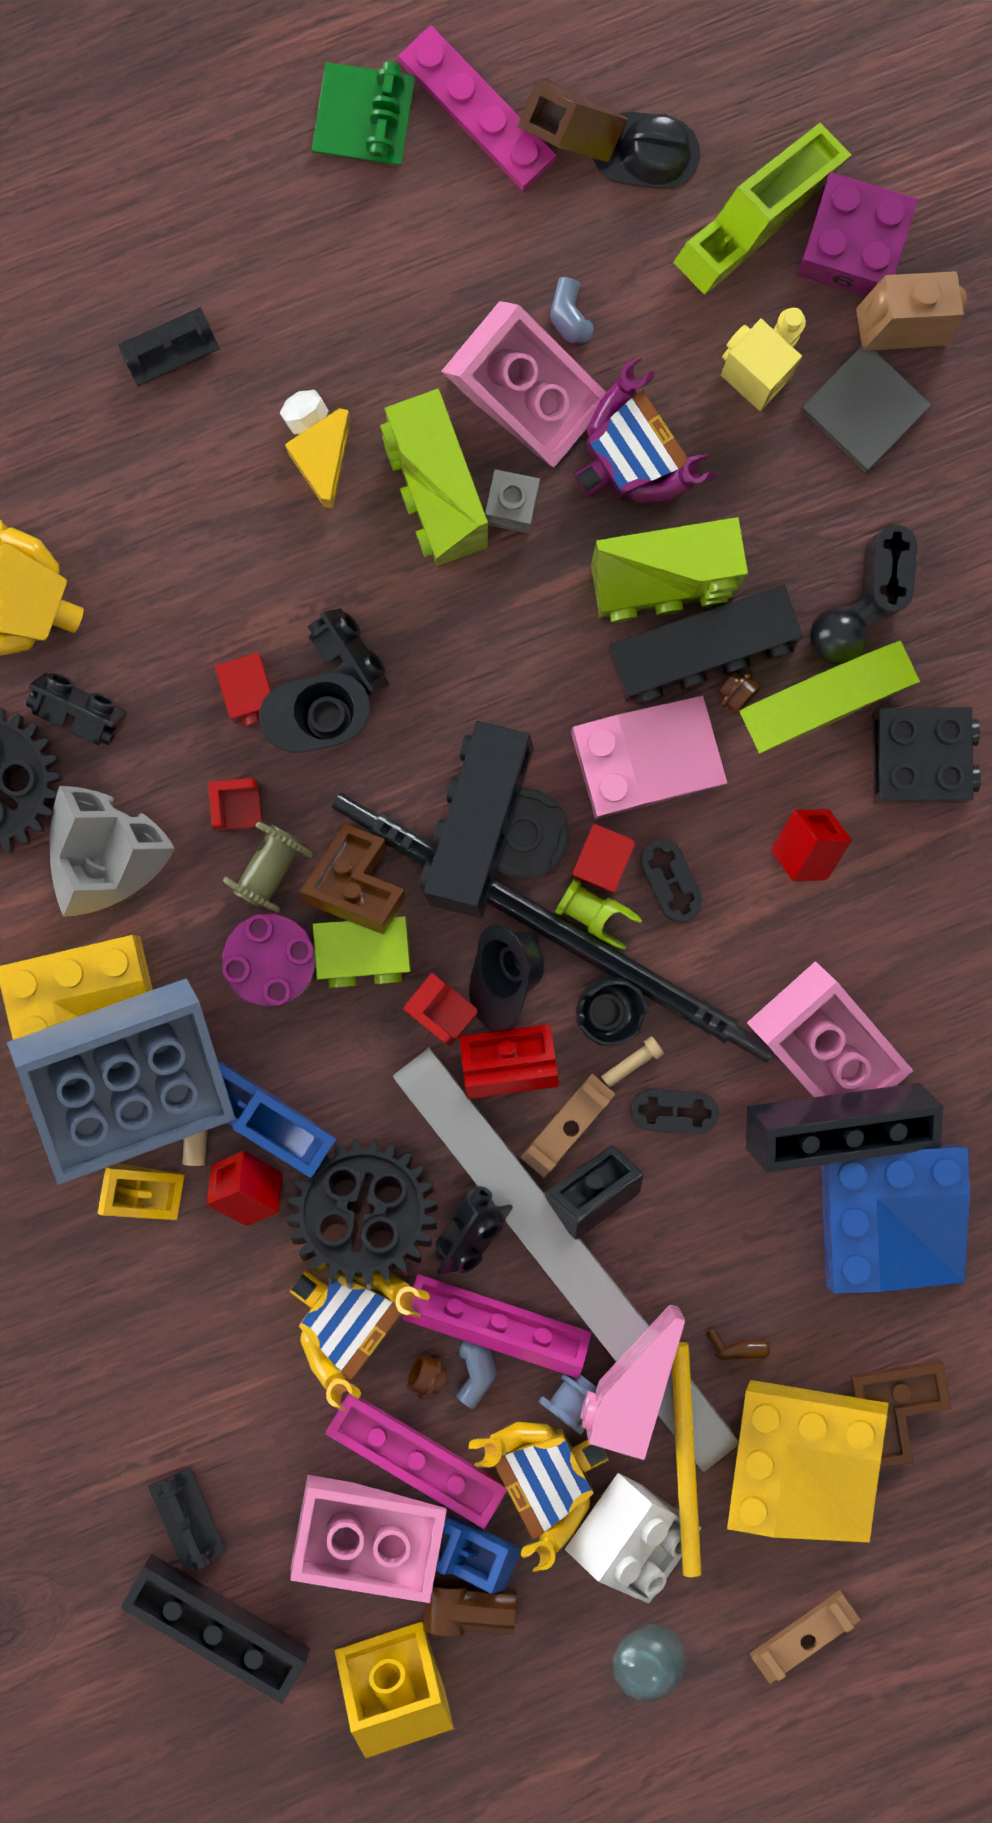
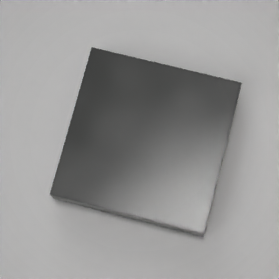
[801,346,931,473]

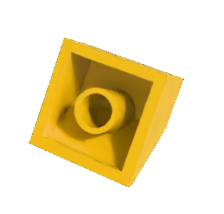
[334,1621,454,1758]

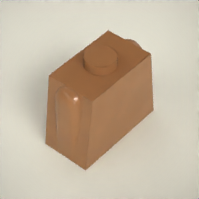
[856,271,967,351]

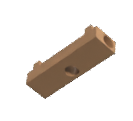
[520,1073,616,1178]
[750,1590,860,1684]

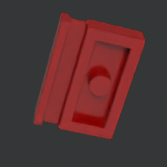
[459,1024,559,1099]

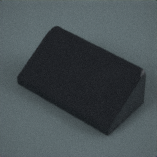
[545,1145,644,1240]

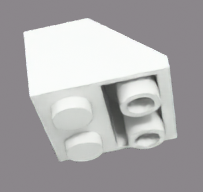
[565,1473,702,1603]

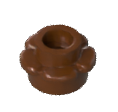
[719,671,761,714]
[407,1354,447,1399]

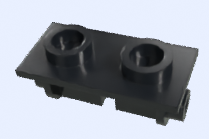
[118,307,220,387]
[308,608,390,697]
[26,673,127,746]
[436,1186,513,1275]
[148,1467,227,1571]

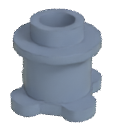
[538,1374,597,1435]

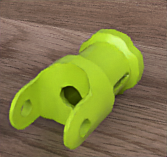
[554,877,642,950]

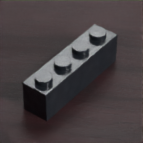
[608,584,803,705]
[420,721,534,919]
[746,1083,943,1173]
[120,1554,310,1704]

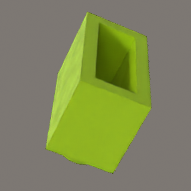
[313,916,411,988]

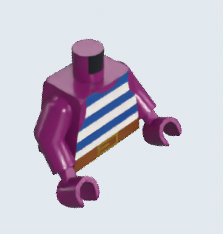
[573,358,716,504]

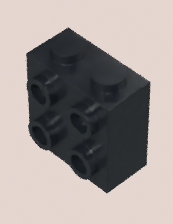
[872,707,981,804]

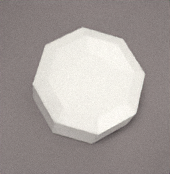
[280,390,329,434]

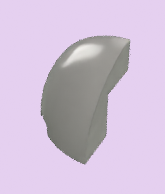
[50,786,175,917]

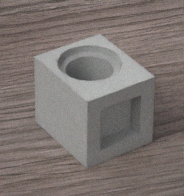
[485,469,540,534]

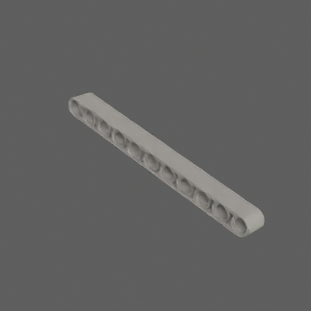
[393,1047,739,1472]

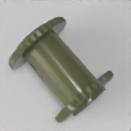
[223,822,313,913]

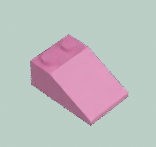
[441,301,606,468]
[571,696,727,820]
[747,961,913,1097]
[580,1305,685,1460]
[291,1475,447,1603]

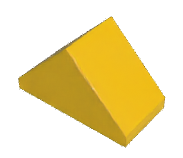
[285,408,351,509]
[98,1163,185,1220]

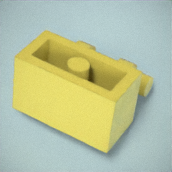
[721,308,806,412]

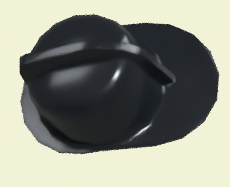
[593,112,700,189]
[259,673,370,753]
[469,924,544,1031]

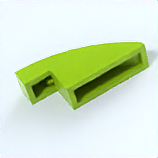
[673,123,852,295]
[739,640,920,754]

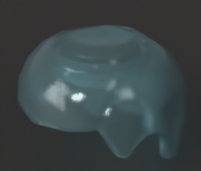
[612,1624,686,1702]

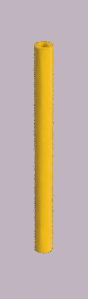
[671,1342,702,1577]

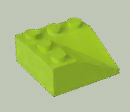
[380,388,488,566]
[591,517,748,623]

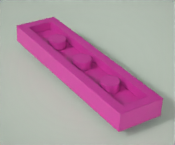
[398,25,556,192]
[402,1274,592,1379]
[325,1393,507,1529]

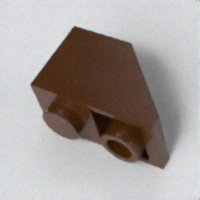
[517,78,628,162]

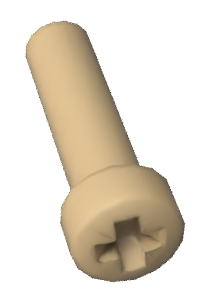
[601,1036,664,1088]

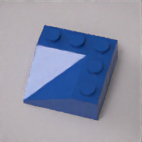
[821,1144,970,1293]

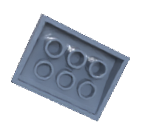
[6,978,235,1185]

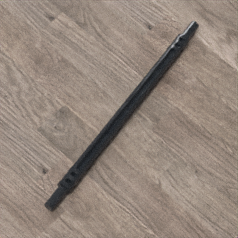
[331,792,774,1063]

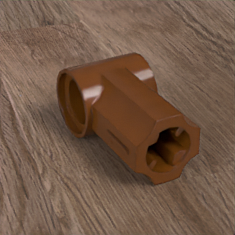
[423,1579,517,1637]

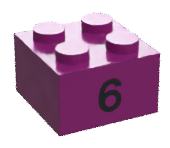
[796,172,918,297]

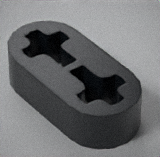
[640,839,702,923]
[630,1089,719,1134]

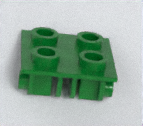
[312,62,415,166]

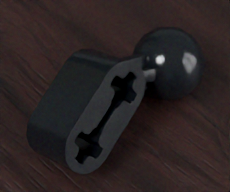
[810,524,917,665]

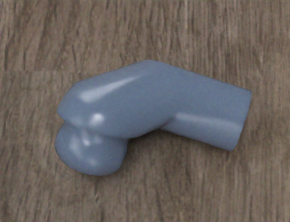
[550,277,594,345]
[456,1341,497,1409]

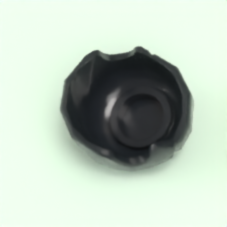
[575,976,649,1046]

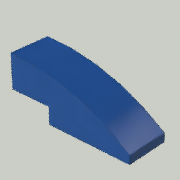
[219,1061,336,1178]
[436,1514,522,1594]

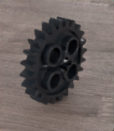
[0,707,63,853]
[286,1138,438,1290]

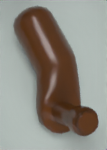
[707,1328,770,1360]

